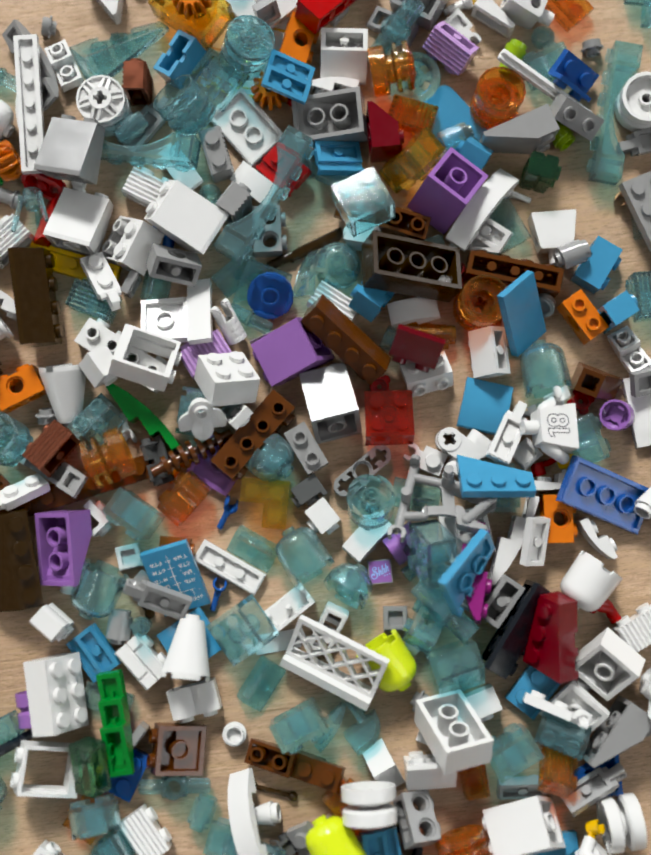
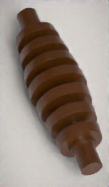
[150,429,233,477]

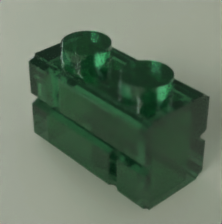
[519,151,562,194]
[69,736,112,798]

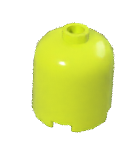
[356,629,417,692]
[305,814,367,855]

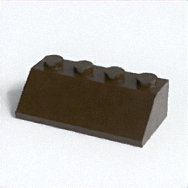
[8,247,64,347]
[0,508,44,612]

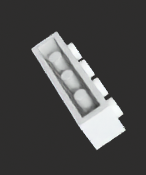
[74,317,168,394]

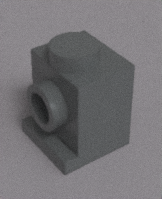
[289,473,327,508]

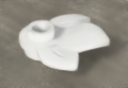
[178,398,227,441]

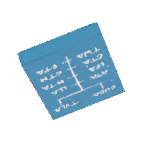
[140,539,211,616]

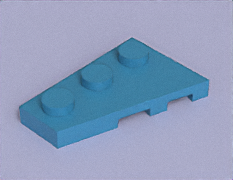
[456,455,536,498]
[438,528,495,617]

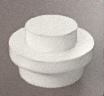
[222,721,247,747]

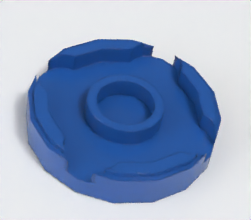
[247,272,294,319]

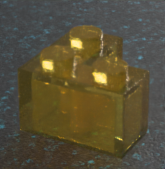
[378,127,445,194]
[240,477,291,530]

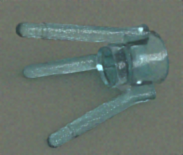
[11,187,49,232]

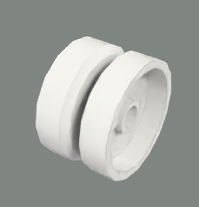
[614,71,651,132]
[341,781,398,829]
[596,793,647,855]

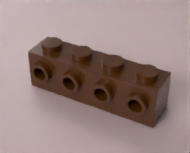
[463,250,564,298]
[301,294,391,385]
[210,389,296,482]

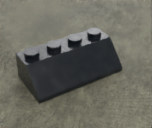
[478,580,551,679]

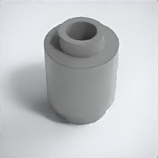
[554,239,592,270]
[105,609,133,645]

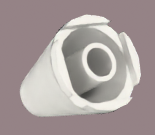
[39,363,86,428]
[160,614,210,682]

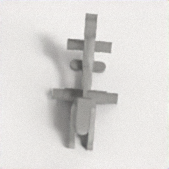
[387,454,498,542]

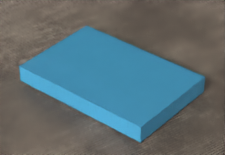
[497,270,546,357]

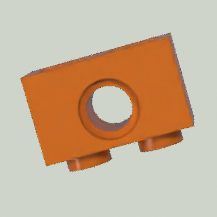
[279,11,320,65]
[557,289,609,345]
[0,364,47,414]
[539,495,578,543]

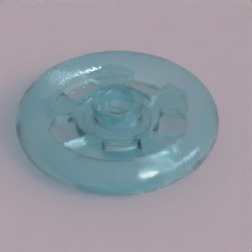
[386,52,441,105]

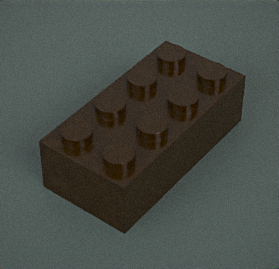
[361,231,462,302]

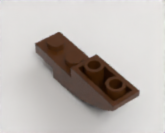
[334,193,431,241]
[244,738,346,793]

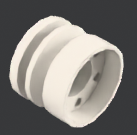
[76,75,132,137]

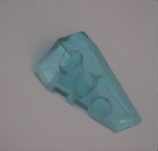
[69,21,169,80]

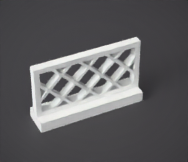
[279,615,390,711]

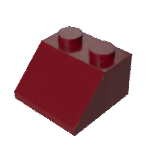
[366,101,404,163]
[389,324,446,373]

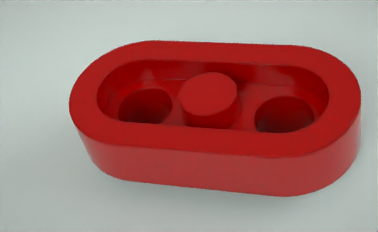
[21,173,67,200]

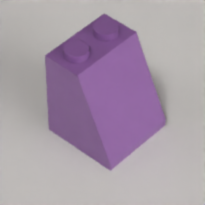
[407,147,488,235]
[251,317,335,387]

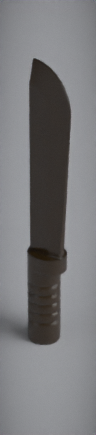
[266,227,342,271]

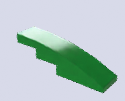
[106,383,182,452]
[96,669,135,777]

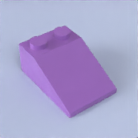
[34,509,92,587]

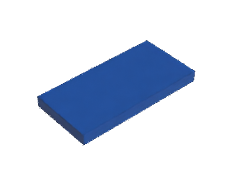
[556,455,649,535]

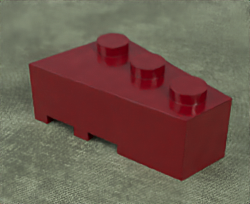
[523,591,579,684]

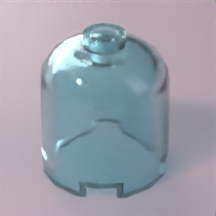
[520,340,573,399]
[275,526,335,588]
[70,558,129,620]

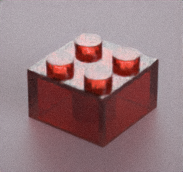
[363,390,415,446]

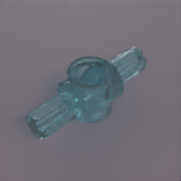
[138,776,211,800]

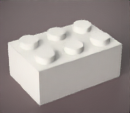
[23,652,89,737]
[414,689,493,775]

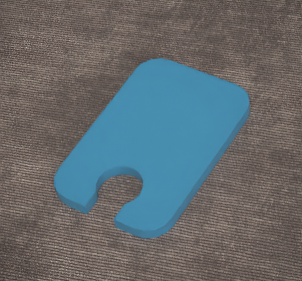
[415,85,488,151]

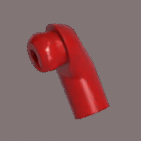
[590,599,622,624]

